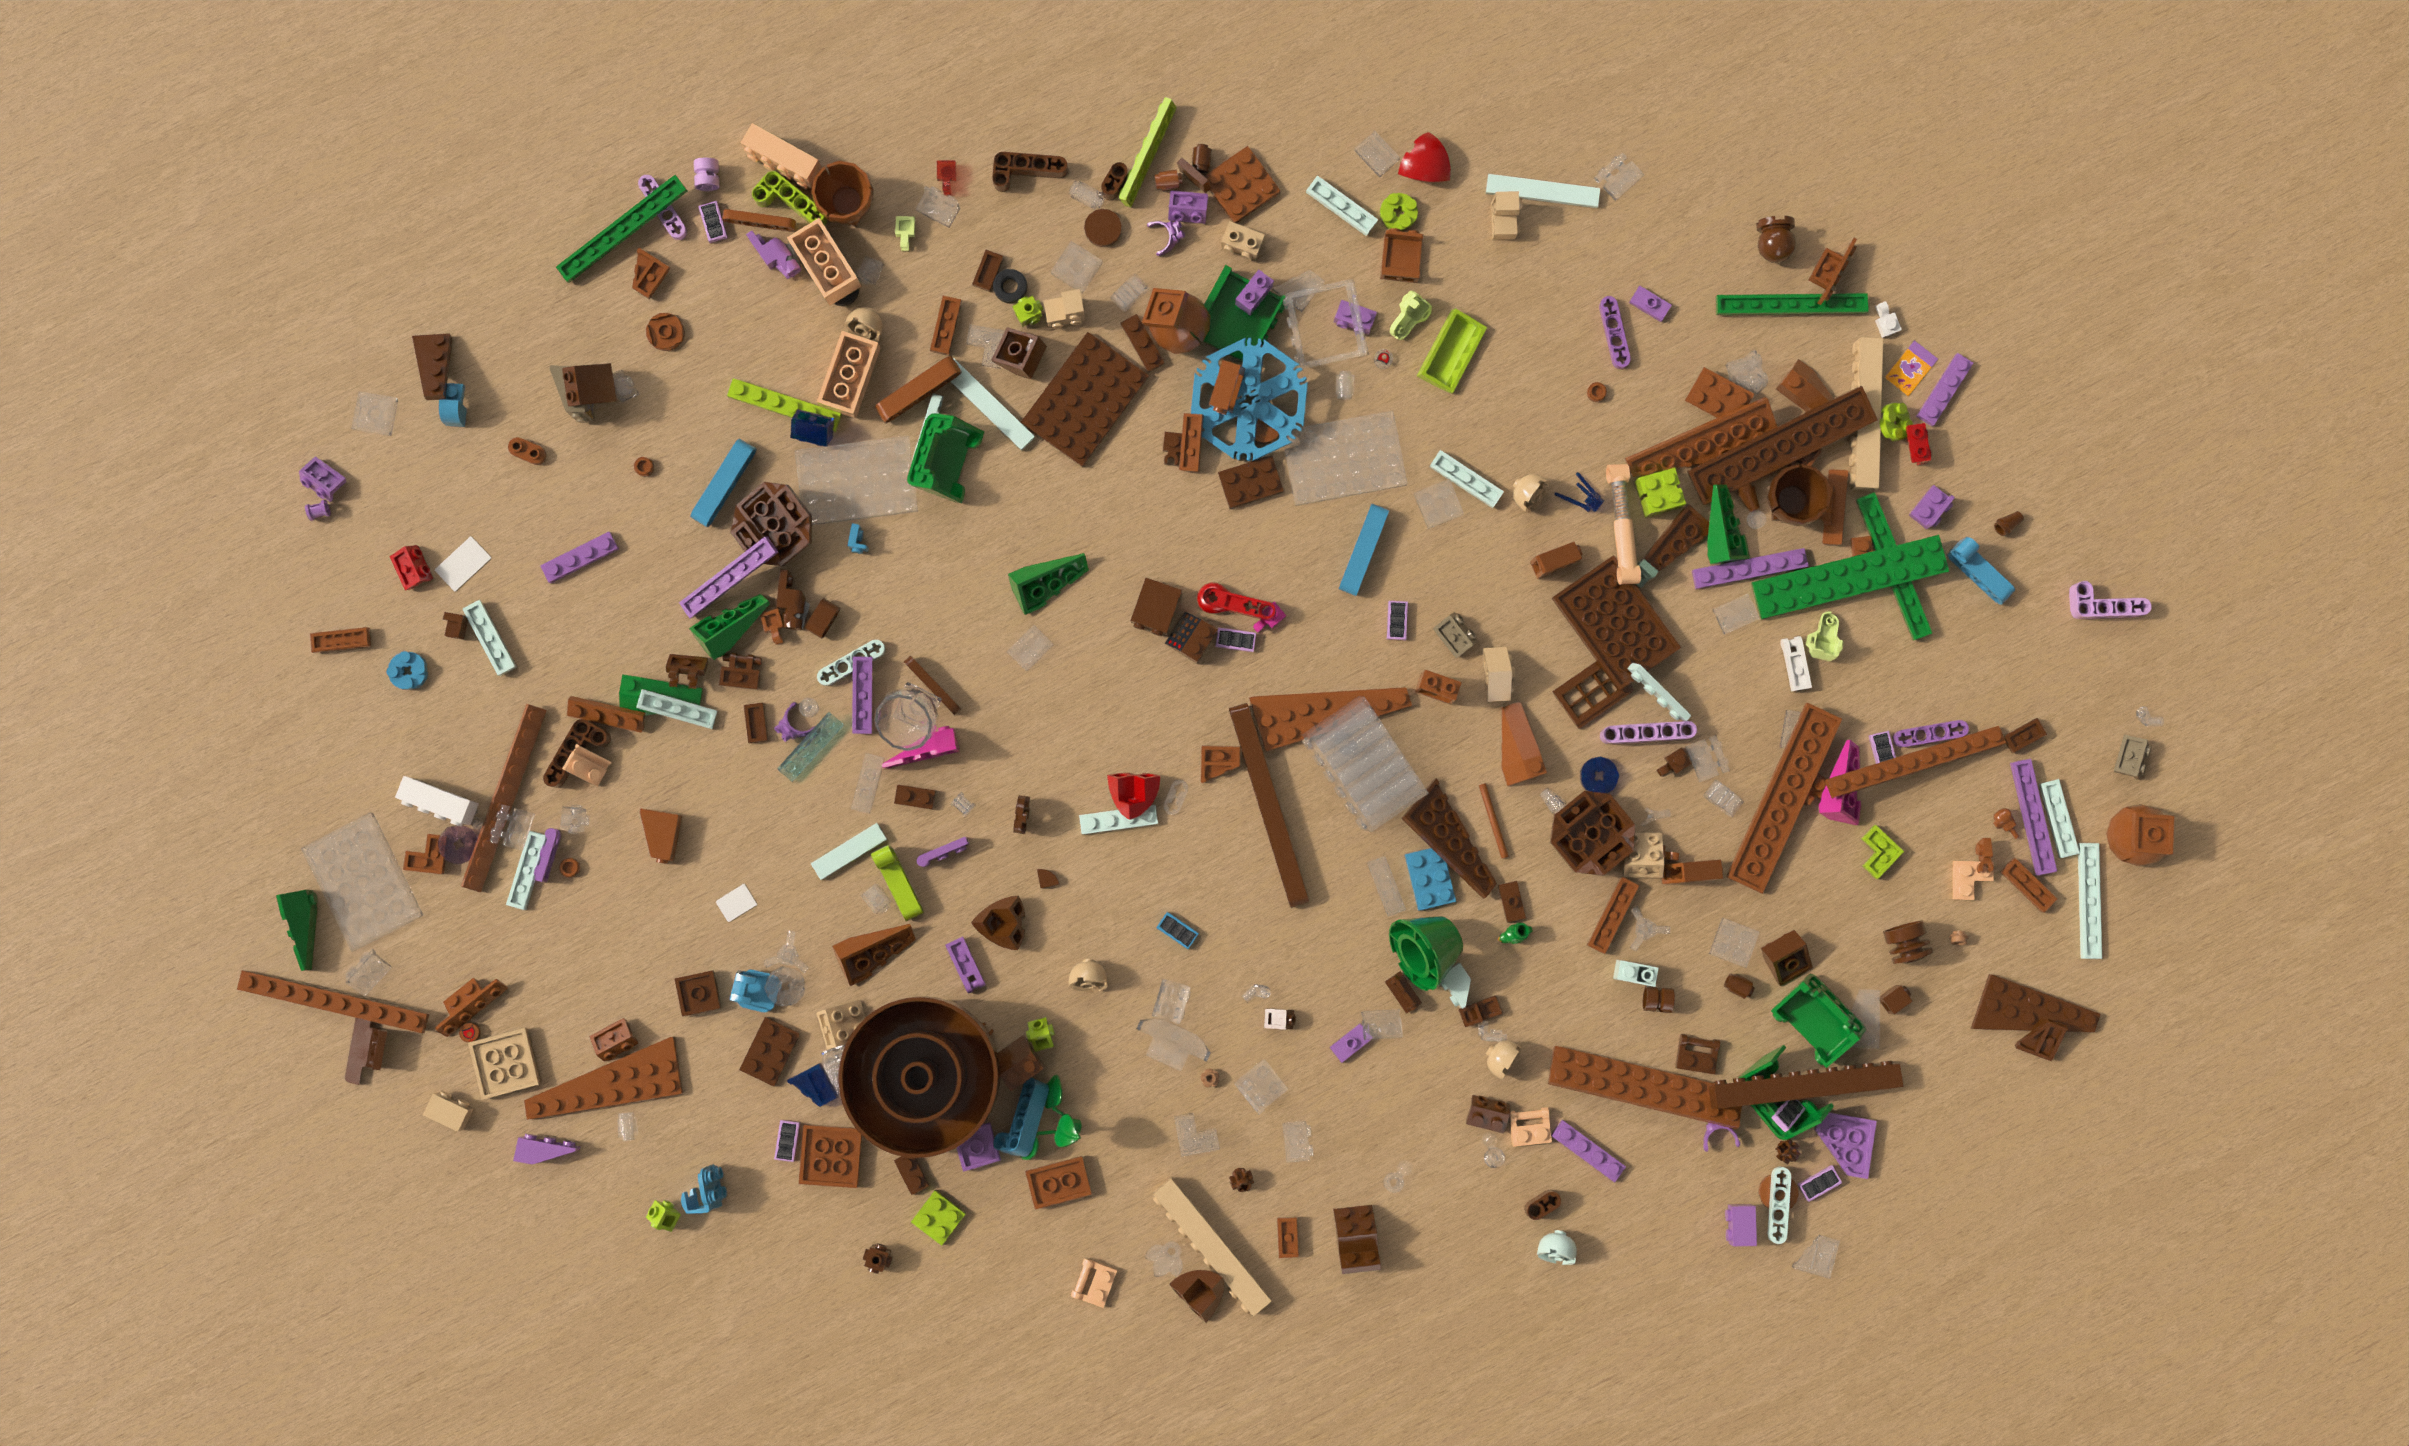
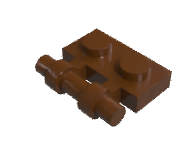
[719,653,762,690]

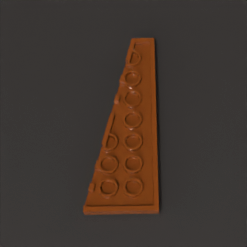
[1625,397,1777,477]
[524,1036,683,1120]

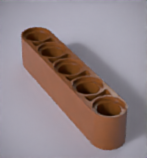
[875,356,962,423]

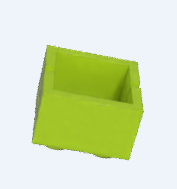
[1635,468,1686,518]

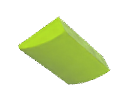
[1417,308,1487,394]

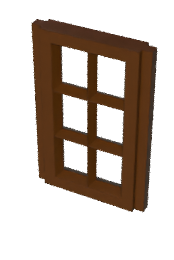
[1552,661,1635,729]

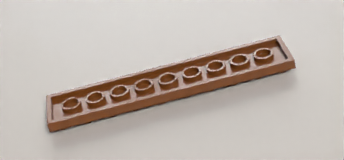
[1726,703,1842,894]
[1548,1046,1742,1129]

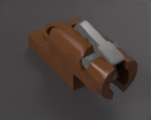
[776,569,810,630]

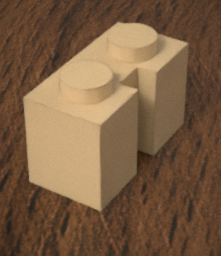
[423,1091,474,1132]

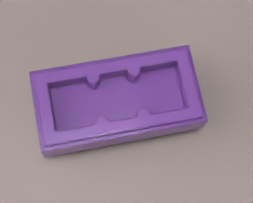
[1629,286,1672,322]
[1330,1023,1372,1063]

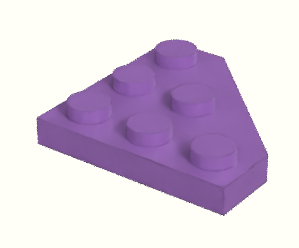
[1814,1112,1877,1179]

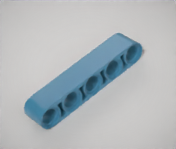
[690,439,757,527]
[1339,504,1389,596]

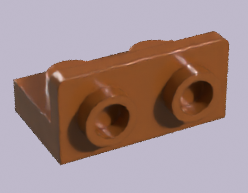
[589,1018,638,1062]

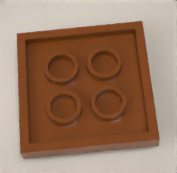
[1204,146,1281,223]
[799,1124,862,1188]

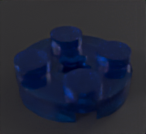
[1580,756,1619,793]

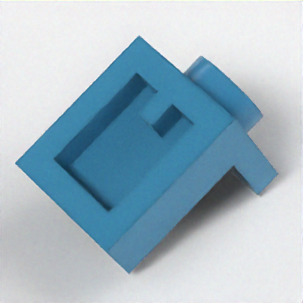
[847,523,869,554]

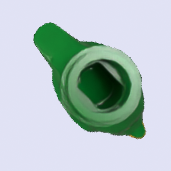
[1498,923,1533,944]

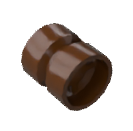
[1643,986,1675,1013]

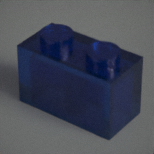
[790,409,834,447]

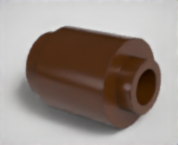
[1192,144,1212,173]
[1724,973,1755,999]

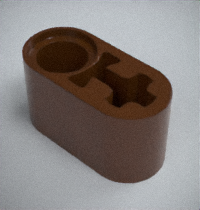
[1101,162,1128,200]
[805,598,841,639]
[1524,1190,1561,1220]

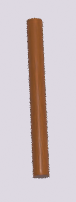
[1479,783,1509,859]

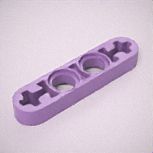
[1599,296,1630,369]
[1893,720,1969,747]

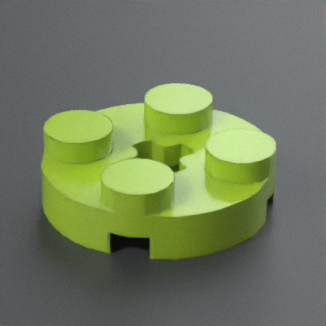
[1380,193,1418,231]
[1879,403,1913,441]

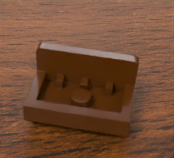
[1466,1095,1510,1134]

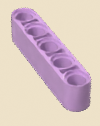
[1600,721,1697,744]

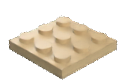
[468,1027,541,1100]

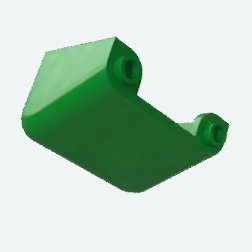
[907,413,984,504]
[1771,973,1866,1068]

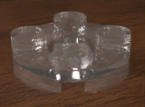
[764,966,805,1006]

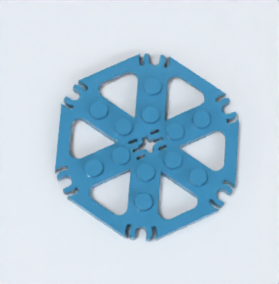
[1191,338,1308,461]

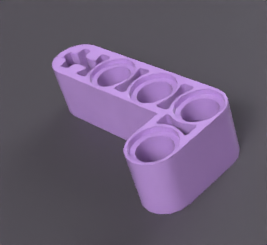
[2069,581,2151,619]

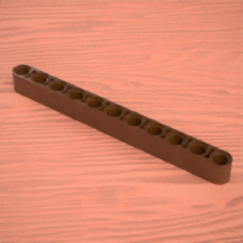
[1229,703,1309,908]

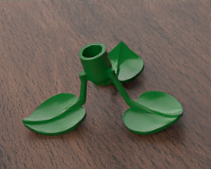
[1020,1075,1082,1160]

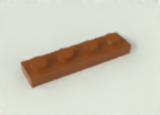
[567,696,645,733]
[1587,877,1639,954]

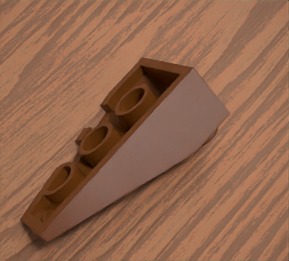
[1776,359,1834,412]
[1501,702,1547,786]
[832,924,916,986]

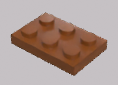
[1685,367,1754,418]
[1025,1156,1092,1209]

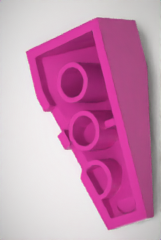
[882,726,960,769]
[1819,740,1861,825]

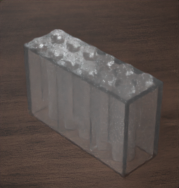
[1302,696,1428,832]

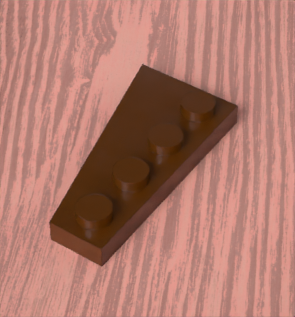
[412,333,452,400]
[1641,504,1709,571]

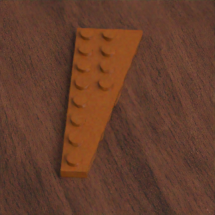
[1249,687,1412,752]

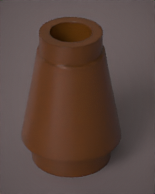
[1737,483,1760,512]
[1994,511,2024,536]

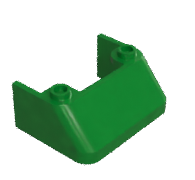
[1738,1045,1834,1140]

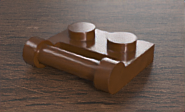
[1675,1034,1720,1075]

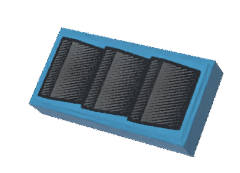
[1156,912,1199,949]

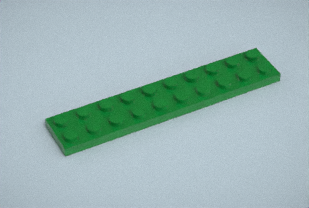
[1751,535,1949,620]

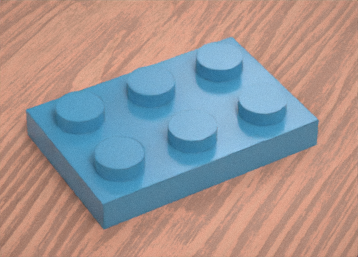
[1404,848,1456,911]

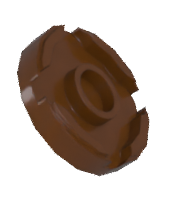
[1084,209,1122,247]

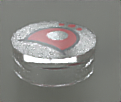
[1374,349,1393,369]

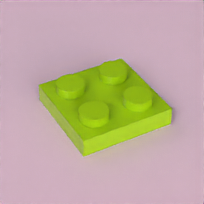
[911,1190,966,1246]

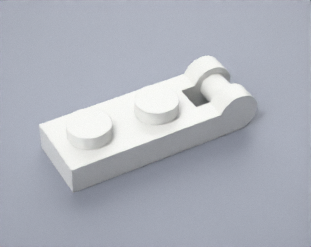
[1781,636,1812,692]

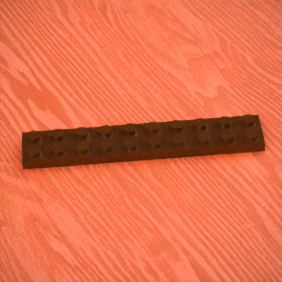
[1687,386,1878,505]

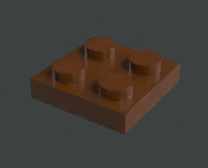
[675,970,721,1017]

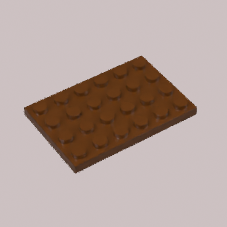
[1021,332,1149,467]
[1551,555,1681,691]

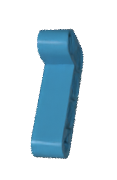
[1947,537,2015,605]
[993,1077,1049,1157]

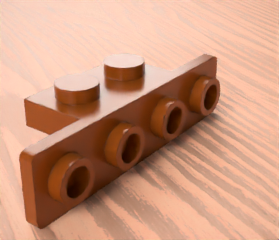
[1808,237,1857,305]
[1819,469,1849,545]
[435,977,508,1037]

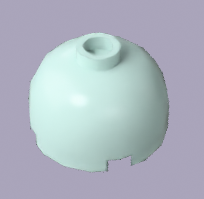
[1537,1230,1577,1265]

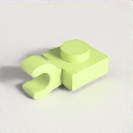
[895,216,916,251]

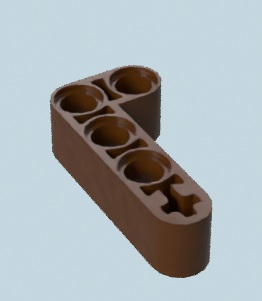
[992,152,1068,192]
[543,719,611,788]

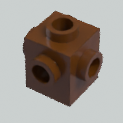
[863,1243,893,1274]

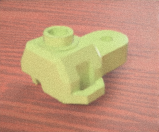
[1390,291,1432,340]
[1806,611,1844,661]

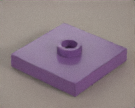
[957,1122,1001,1172]

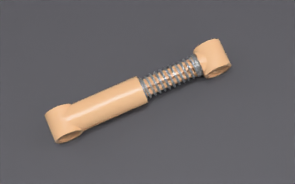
[1606,464,1641,585]

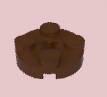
[1013,795,1030,834]

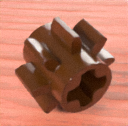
[1775,1139,1801,1164]
[1229,1168,1254,1192]

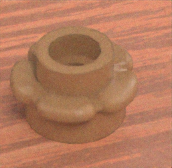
[1949,931,1969,945]
[1200,1068,1220,1088]

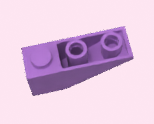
[513,1133,580,1165]

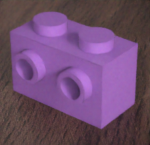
[1725,1204,1757,1246]

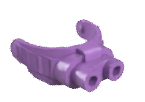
[1147,220,1185,256]
[774,702,817,742]
[1703,1123,1740,1152]

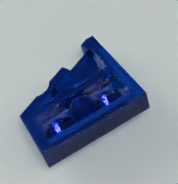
[787,1063,838,1107]

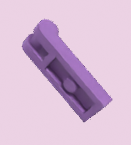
[534,828,561,883]
[917,837,969,867]
[945,937,986,994]

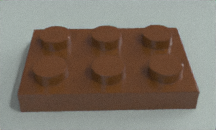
[1218,455,1284,509]
[739,1017,801,1087]

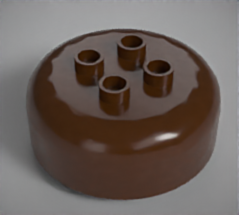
[838,996,1001,1158]

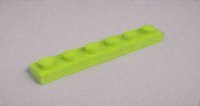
[1119,97,1177,208]
[727,378,842,432]

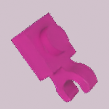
[1253,601,1286,633]

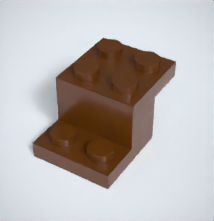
[1333,1205,1381,1274]

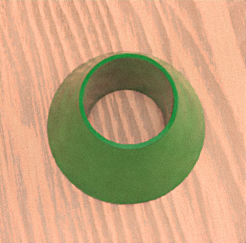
[1389,916,1463,991]

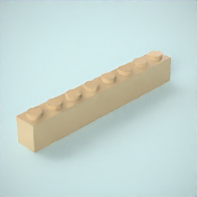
[1848,337,1883,491]
[1153,1177,1271,1317]

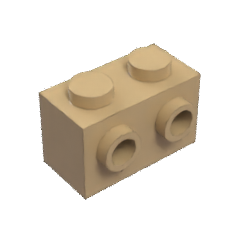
[1221,221,1265,260]

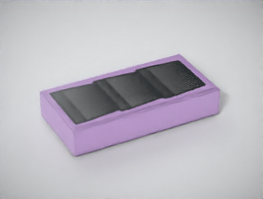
[698,201,728,243]
[1387,601,1408,640]
[1216,628,1256,652]
[1869,731,1896,764]
[1771,1100,1806,1132]
[774,1120,800,1162]
[1798,1165,1842,1202]

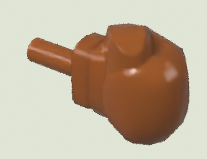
[1993,808,2019,839]

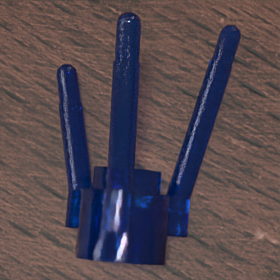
[1554,472,1604,512]

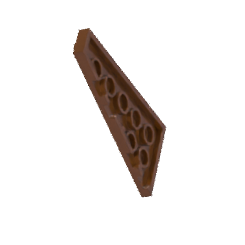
[1401,778,1497,899]
[1971,974,2101,1032]

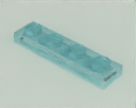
[777,712,844,782]

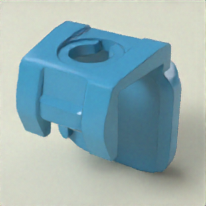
[729,969,780,1012]
[681,1164,727,1214]

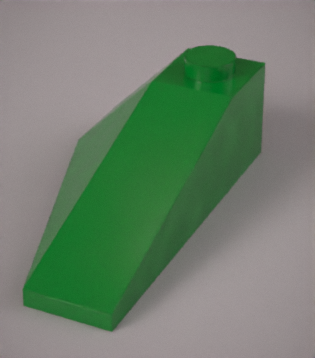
[689,594,770,660]
[619,674,703,716]
[276,890,318,971]

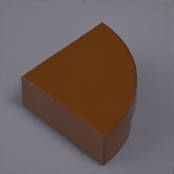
[1037,869,1060,888]

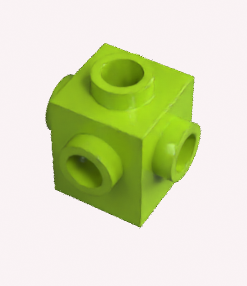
[1012,296,1043,327]
[1026,1017,1055,1052]
[646,1200,681,1232]

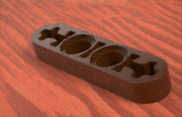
[904,655,961,715]

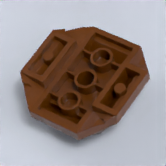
[730,482,812,566]
[1550,791,1635,875]

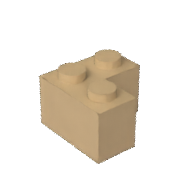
[1491,191,1522,240]
[1043,289,1085,329]
[1483,647,1515,702]

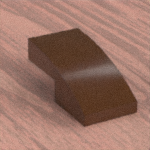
[1459,995,1503,1027]

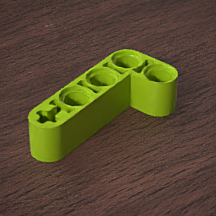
[752,171,827,226]
[871,845,924,921]

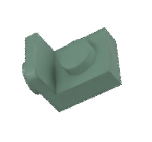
[1635,560,1659,588]

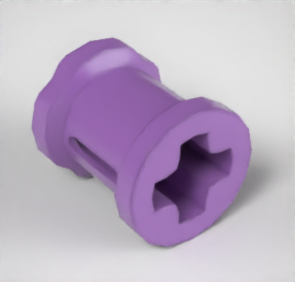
[305,500,331,521]

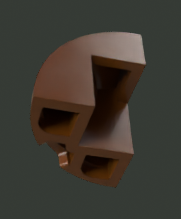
[971,895,1025,950]
[1169,1270,1225,1323]

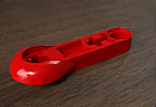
[1197,582,1277,621]

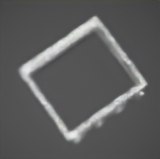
[1283,279,1369,369]

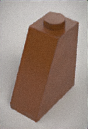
[1530,541,1583,579]
[640,808,682,864]
[1662,859,1723,884]

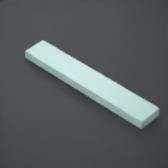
[1486,174,1600,208]
[951,358,1035,451]
[2078,843,2102,959]

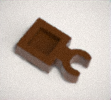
[1163,432,1182,466]

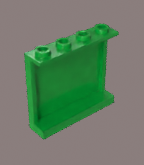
[1190,265,1287,362]

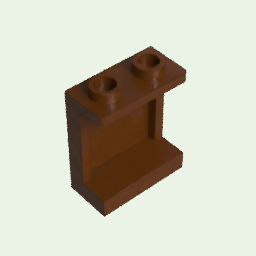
[562,363,617,406]
[1130,578,1182,637]

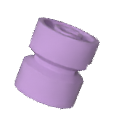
[694,158,719,191]

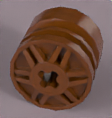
[1883,920,1933,964]

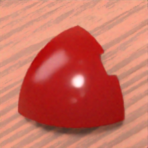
[1398,132,1451,182]
[1107,773,1160,820]

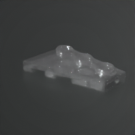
[1850,989,1880,1049]

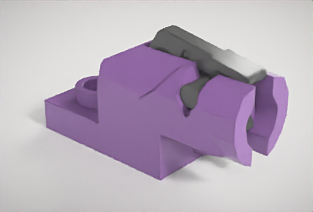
[746,231,801,279]

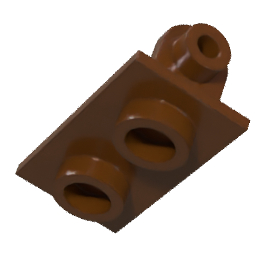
[1385,971,1422,1014]

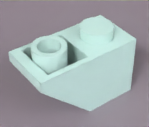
[1613,960,1659,987]
[1441,963,1471,1008]

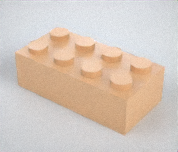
[741,123,822,190]
[787,218,862,306]
[817,331,881,419]

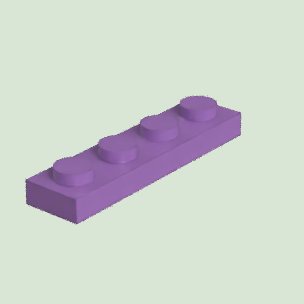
[1916,353,1973,427]
[540,532,619,584]
[852,656,873,734]
[1551,1120,1626,1182]

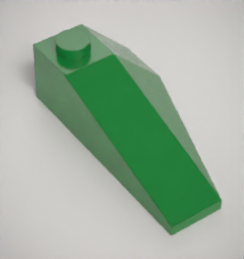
[1707,485,1750,564]
[1008,553,1089,615]

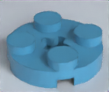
[386,651,428,690]

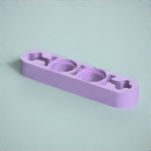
[638,175,687,240]

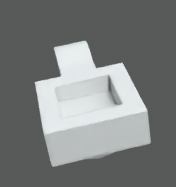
[1875,301,1902,338]

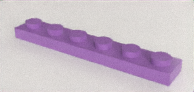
[679,537,779,619]
[1692,548,1808,589]
[2010,759,2057,875]

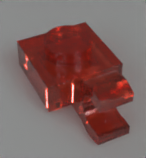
[937,160,956,195]

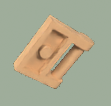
[1509,1107,1552,1147]
[1071,1258,1117,1308]

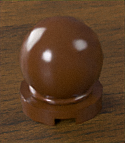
[1756,216,1796,263]

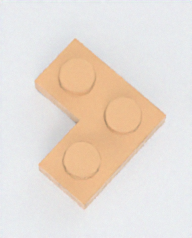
[1953,861,1994,900]

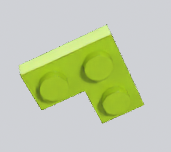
[1861,825,1904,879]

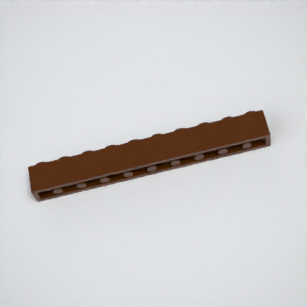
[1708,1061,1904,1109]

